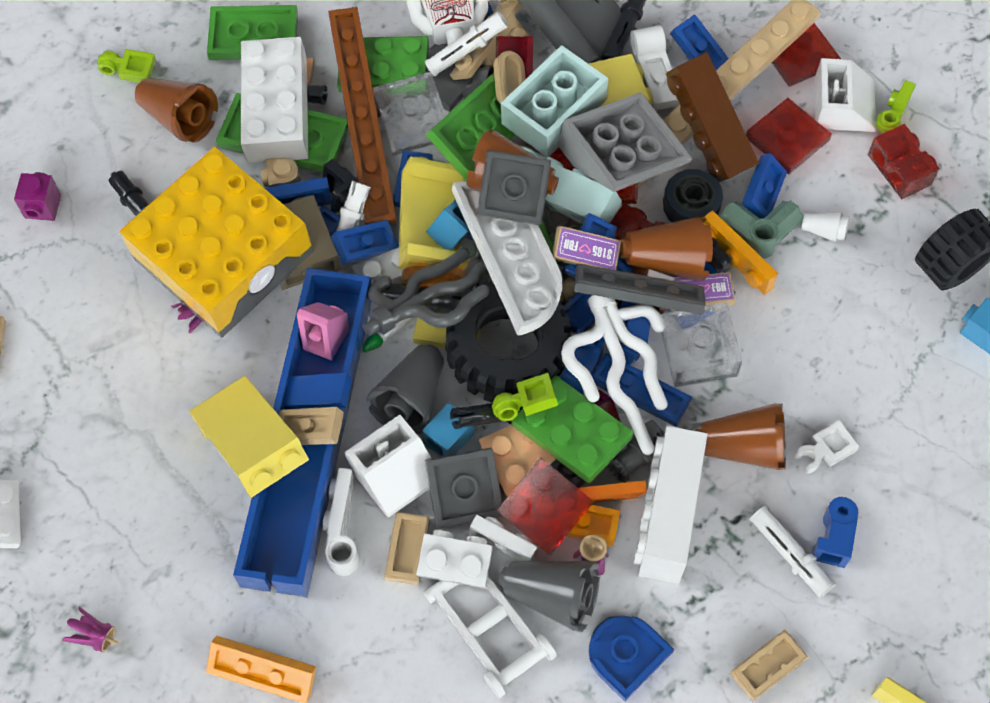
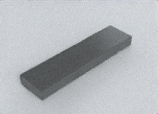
[574,264,706,315]

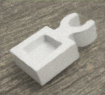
[795,420,859,473]

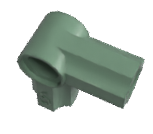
[719,200,804,259]

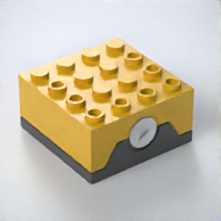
[119,146,313,338]

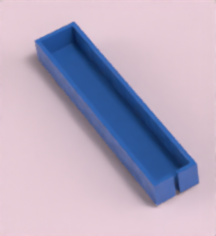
[233,268,372,598]

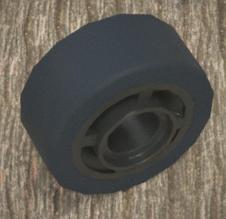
[663,169,723,222]

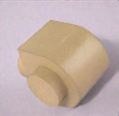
[261,158,301,187]

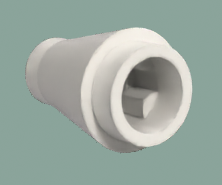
[802,212,850,243]

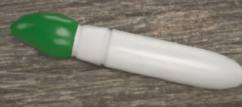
[362,318,414,353]

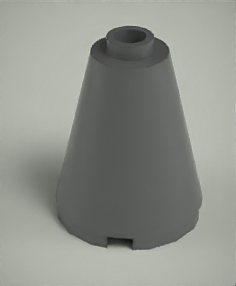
[367,345,444,434]
[499,561,600,632]

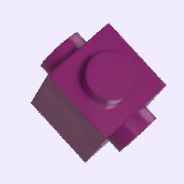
[14,172,61,221]

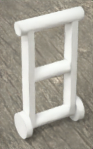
[423,576,557,699]

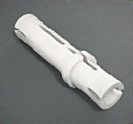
[425,11,508,76]
[749,506,836,598]

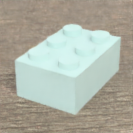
[501,45,608,158]

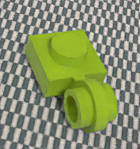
[97,49,156,83]
[876,80,916,135]
[492,373,558,421]

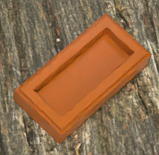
[575,480,647,504]

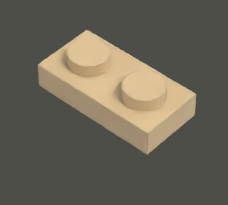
[279,407,344,445]

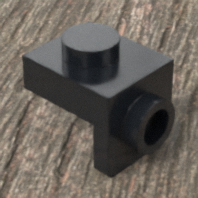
[322,159,358,214]

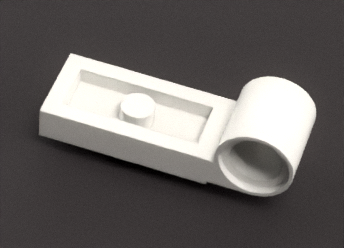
[630,25,679,111]
[323,468,360,576]

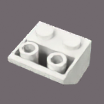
[814,58,876,132]
[345,415,431,518]

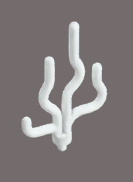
[561,295,668,455]

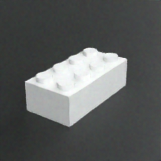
[241,37,308,164]
[634,426,708,584]

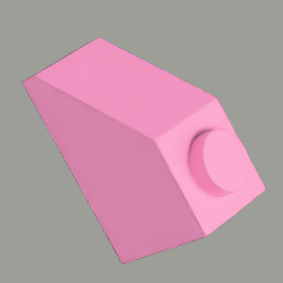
[297,302,349,361]

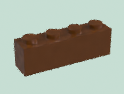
[665,52,759,182]

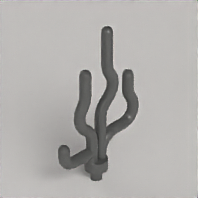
[363,248,490,336]

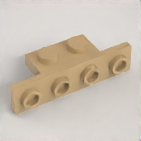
[450,0,529,80]

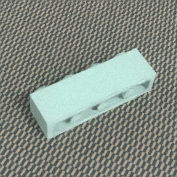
[522,146,622,224]

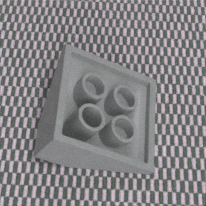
[557,92,692,192]

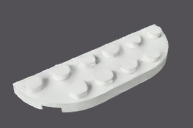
[452,181,562,336]

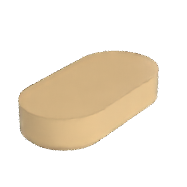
[494,51,526,104]

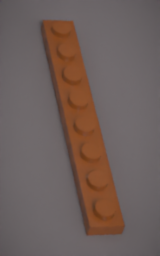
[328,7,396,225]

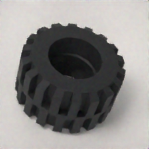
[915,208,990,291]

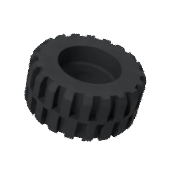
[445,278,571,403]

